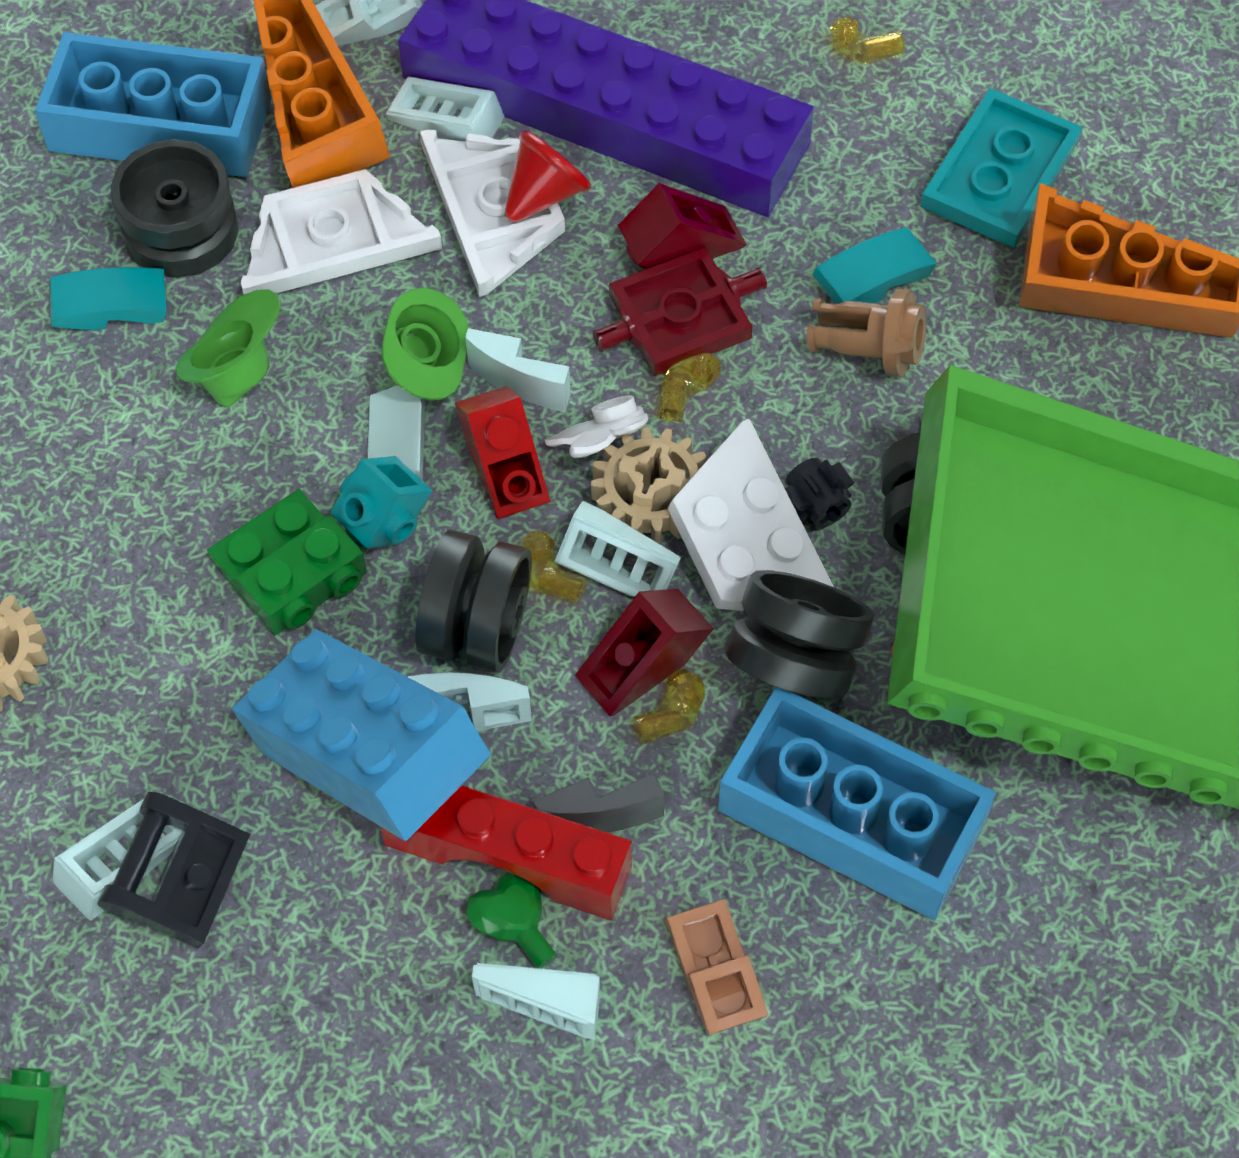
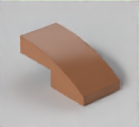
[665,899,769,1036]

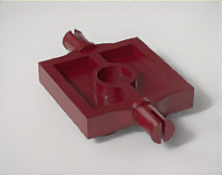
[592,247,767,376]

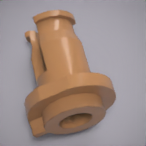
[807,289,926,377]

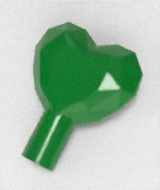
[466,872,557,969]

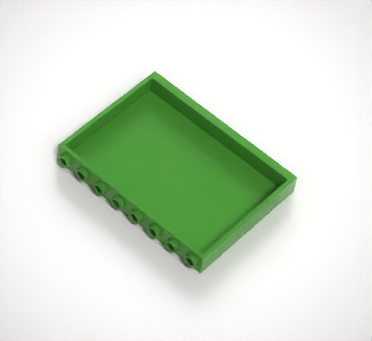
[887,365,1239,809]

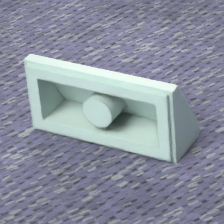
[368,385,425,481]

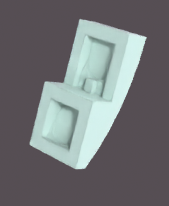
[315,0,422,46]
[465,328,570,412]
[407,673,532,731]

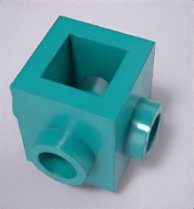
[330,456,433,549]

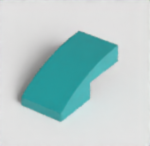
[812,227,937,304]
[49,267,167,331]

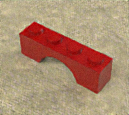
[380,785,632,921]

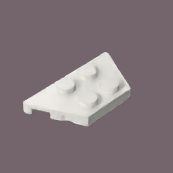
[420,129,565,297]
[241,169,442,295]
[667,419,834,611]

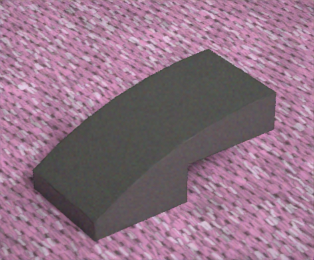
[533,774,665,833]

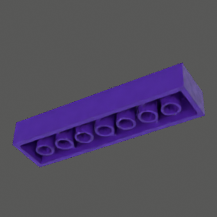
[398,0,814,218]

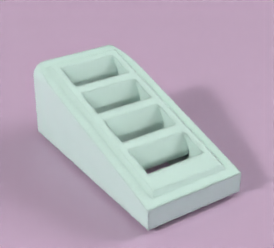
[386,77,504,141]
[555,501,681,598]
[53,799,183,921]
[472,963,600,1040]

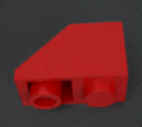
[455,386,551,519]

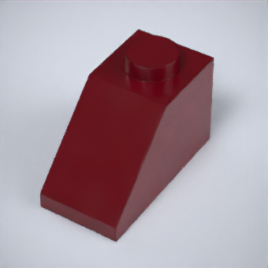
[617,183,747,269]
[575,588,714,717]

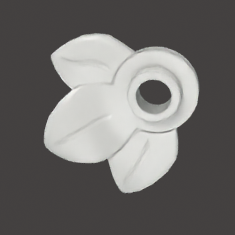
[545,395,648,458]

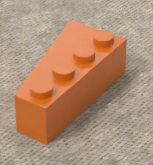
[253,0,390,188]
[1018,183,1239,338]

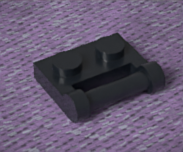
[97,792,250,949]

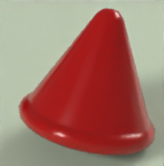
[505,130,591,222]

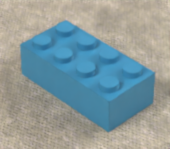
[35,32,272,177]
[231,629,491,842]
[718,686,997,921]

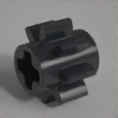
[785,458,854,528]

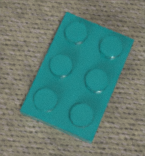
[920,88,1083,248]

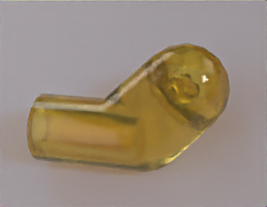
[830,17,905,63]
[657,353,721,423]
[522,531,587,605]
[633,669,705,745]

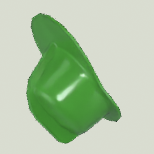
[382,288,469,401]
[175,289,281,407]

